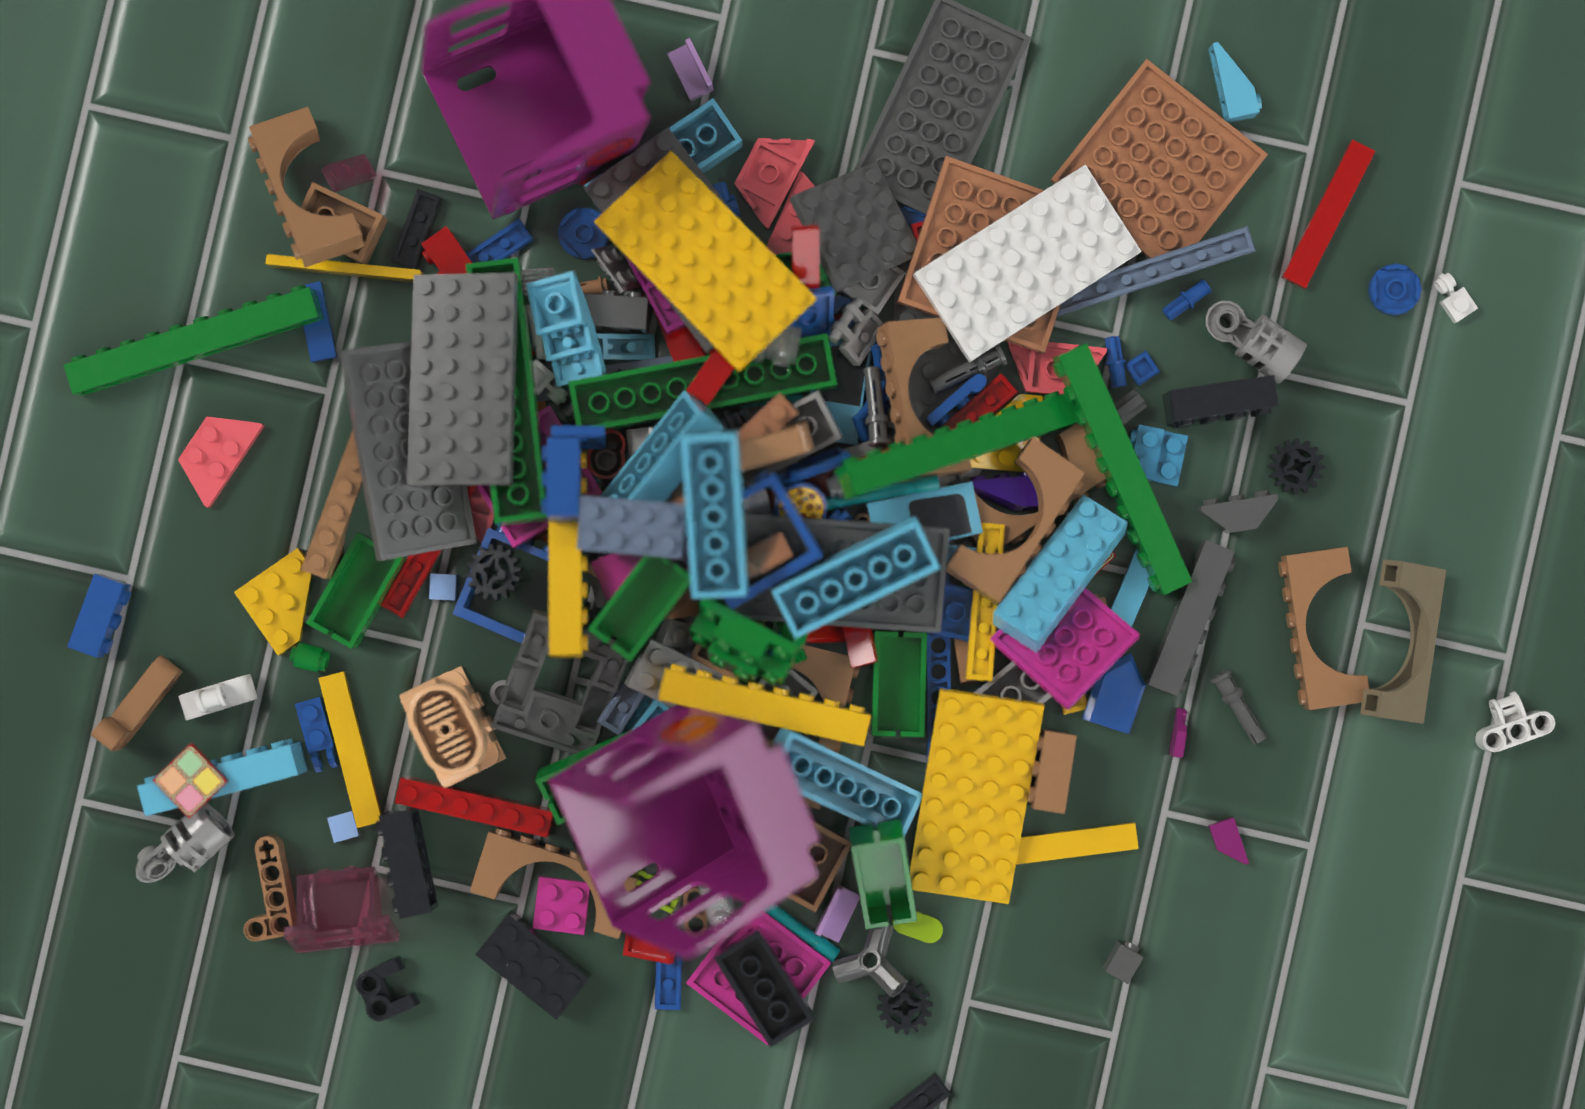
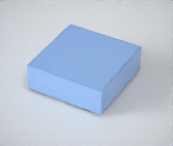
[429,573,457,601]
[327,811,360,843]

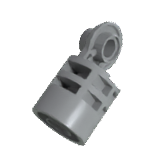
[1206,301,1307,384]
[135,803,234,883]

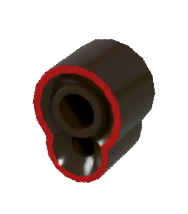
[587,430,628,481]

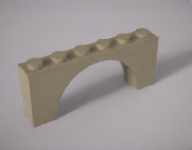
[1360,560,1446,724]

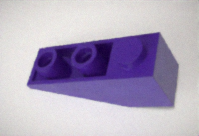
[968,472,1038,512]

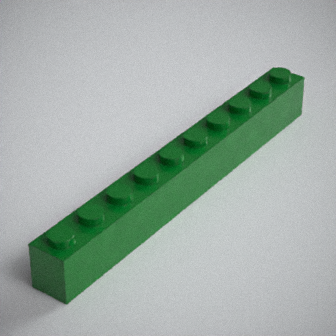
[64,285,324,396]
[1053,343,1192,595]
[835,391,1077,500]

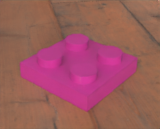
[533,876,590,935]

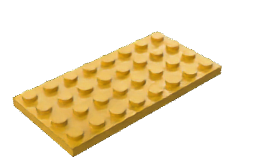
[594,151,816,372]
[909,688,1044,904]

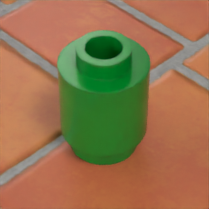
[290,642,330,673]

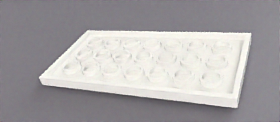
[913,165,1142,362]

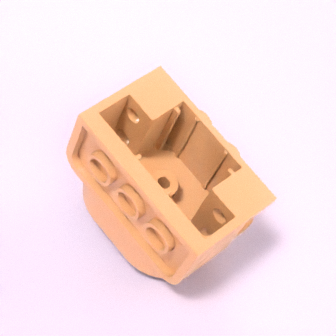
[399,666,507,789]

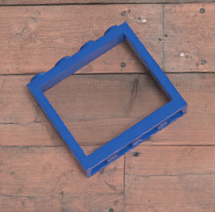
[685,471,824,610]
[452,526,586,654]

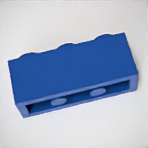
[542,437,581,522]
[67,574,131,658]

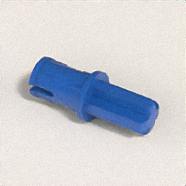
[1162,279,1212,321]
[1105,336,1127,388]

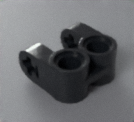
[355,955,420,1022]

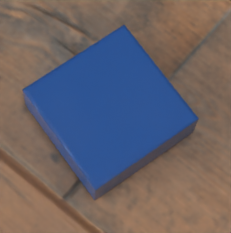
[1124,351,1160,386]

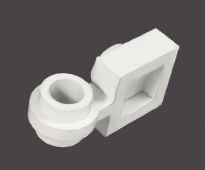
[1434,273,1478,323]
[533,359,568,405]

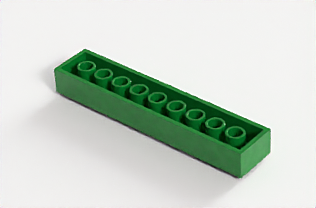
[466,257,548,527]
[568,333,837,431]

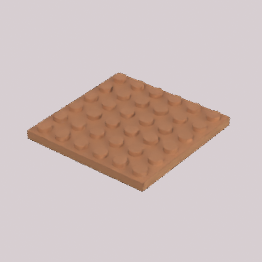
[1050,59,1268,259]
[897,156,1060,354]

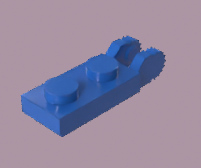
[925,374,987,428]
[295,697,338,773]

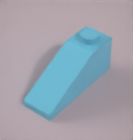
[1208,42,1262,123]
[597,333,655,362]

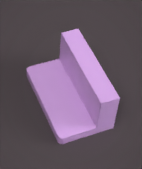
[667,38,713,102]
[815,884,860,943]

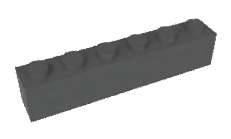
[1145,540,1236,696]

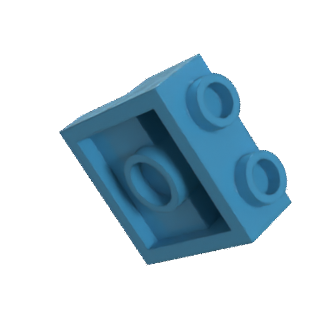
[1129,424,1188,487]

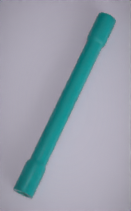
[826,474,940,510]
[764,904,841,962]

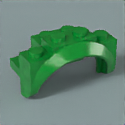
[689,597,808,685]

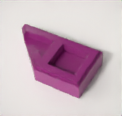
[1169,708,1187,758]
[1208,817,1249,865]

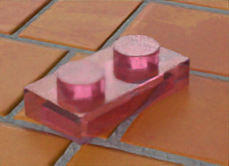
[321,154,377,192]

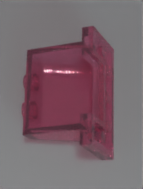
[284,866,400,953]

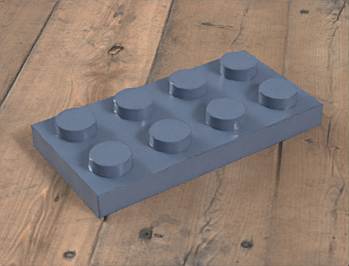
[577,496,687,558]

